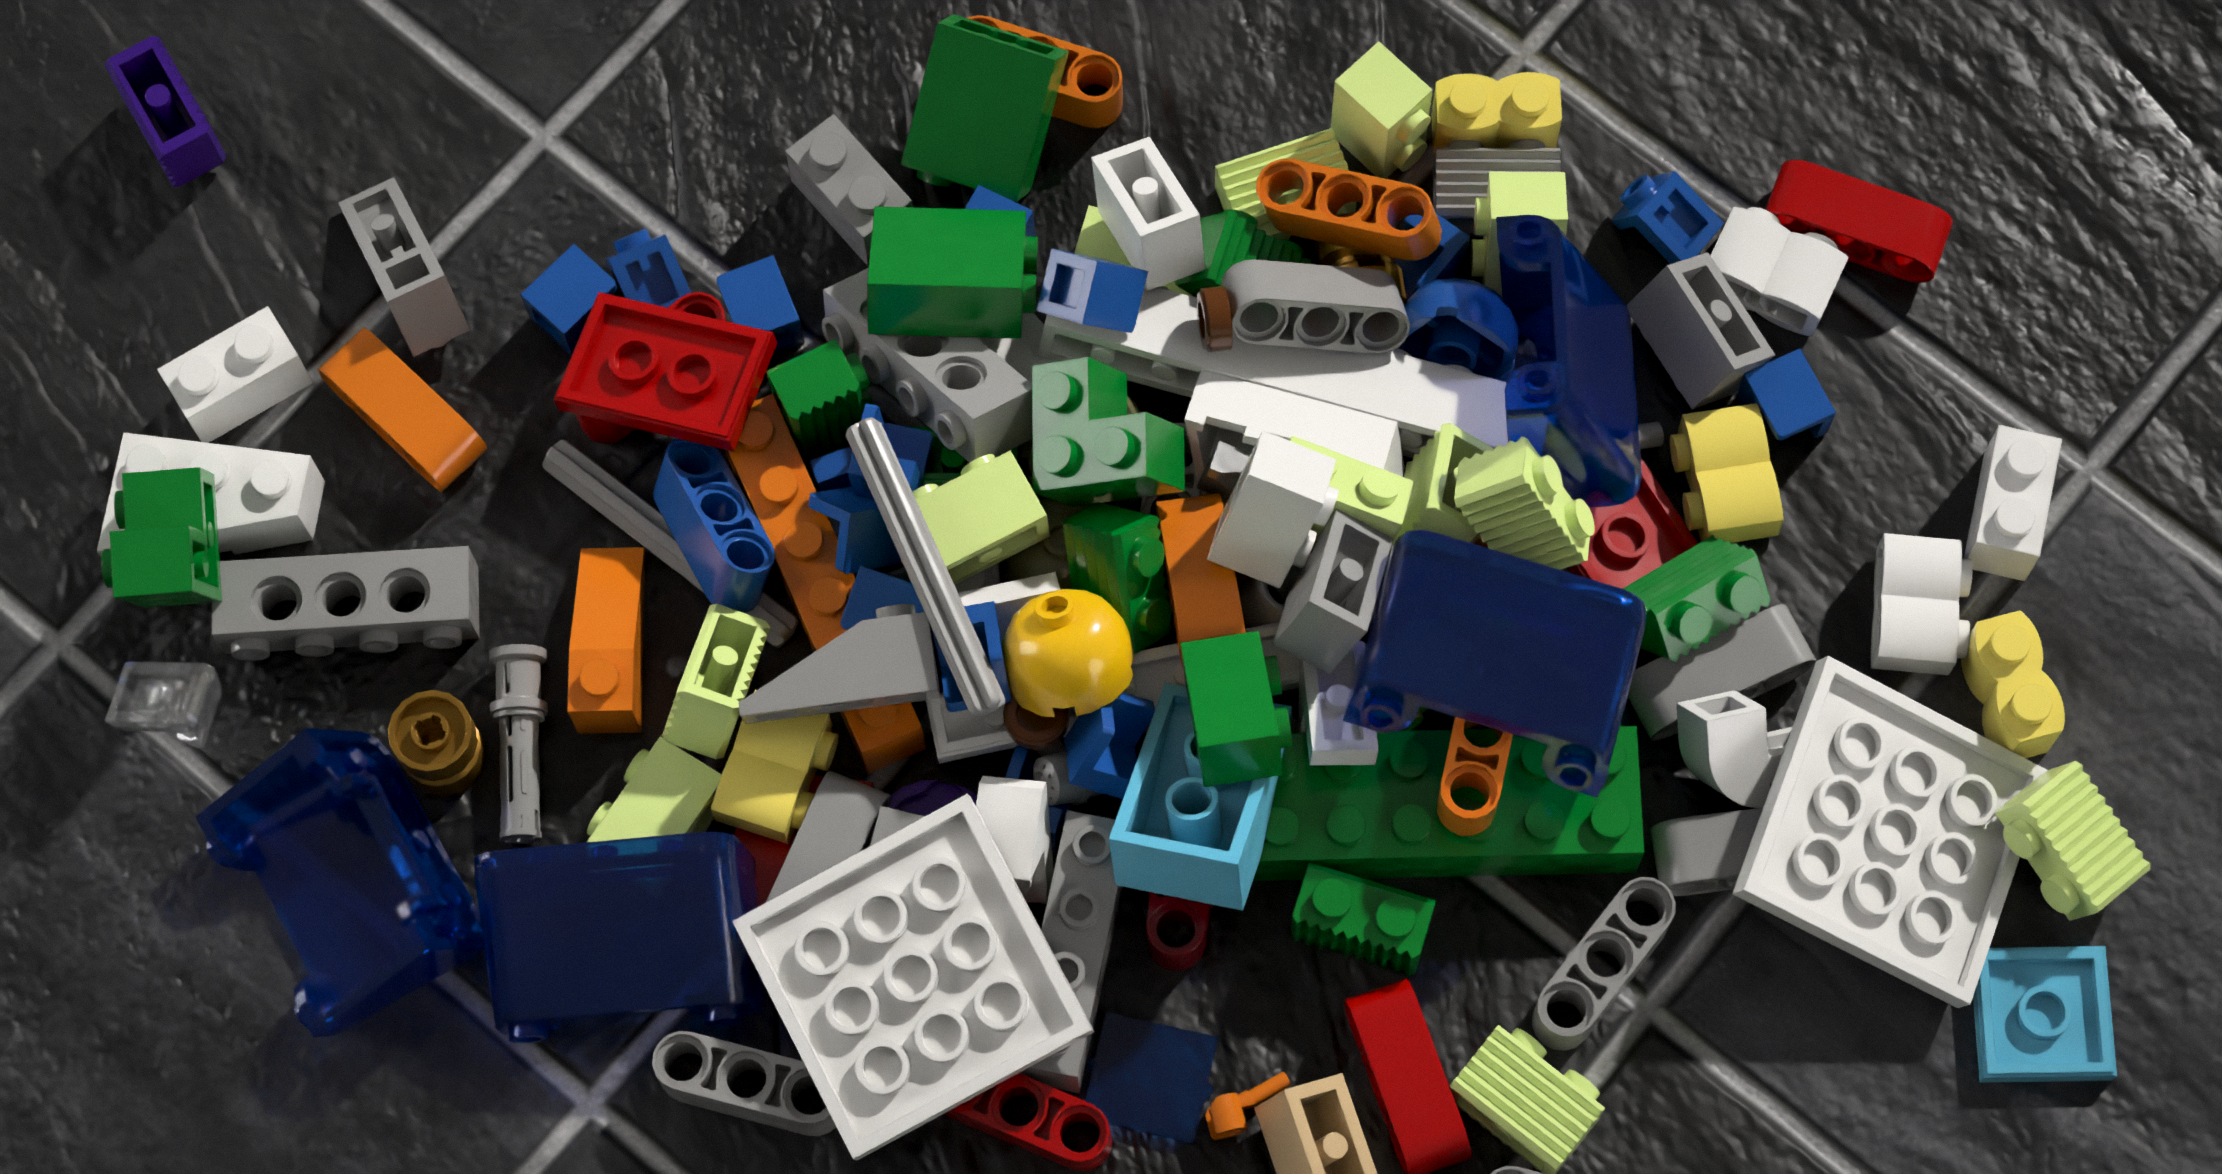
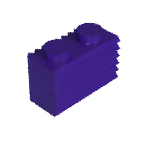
[104,36,226,187]

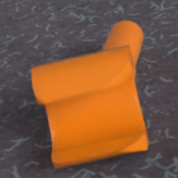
[1205,1071,1291,1140]

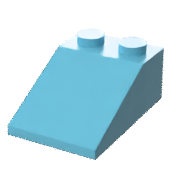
[1109,683,1292,911]

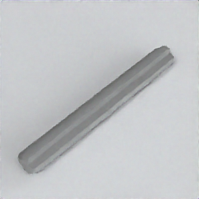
[846,417,1005,717]
[542,440,799,648]

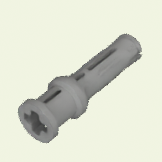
[489,644,548,844]

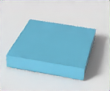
[1973,946,2117,1083]

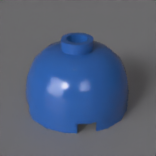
[1397,278,1518,382]

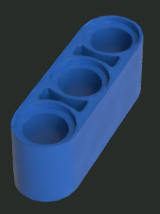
[653,438,775,613]

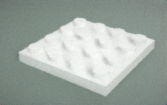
[1732,656,2048,1008]
[732,794,1094,1160]

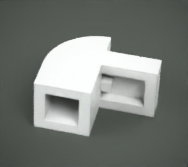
[1676,690,1793,808]

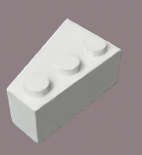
[1184,369,1405,508]
[97,432,325,558]

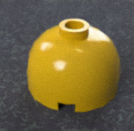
[1002,589,1135,717]

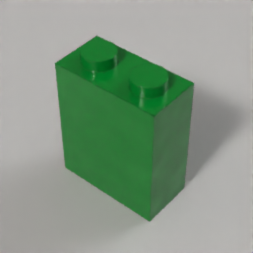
[900,14,1069,202]
[867,206,1038,339]

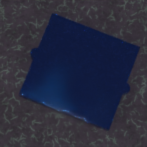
[1085,1012,1218,1144]

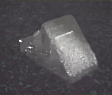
[105,662,223,749]

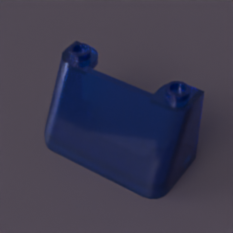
[1496,215,1642,508]
[1343,530,1647,798]
[196,728,490,1037]
[475,832,762,1043]

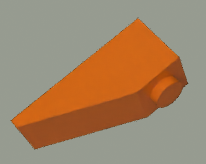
[567,547,646,734]

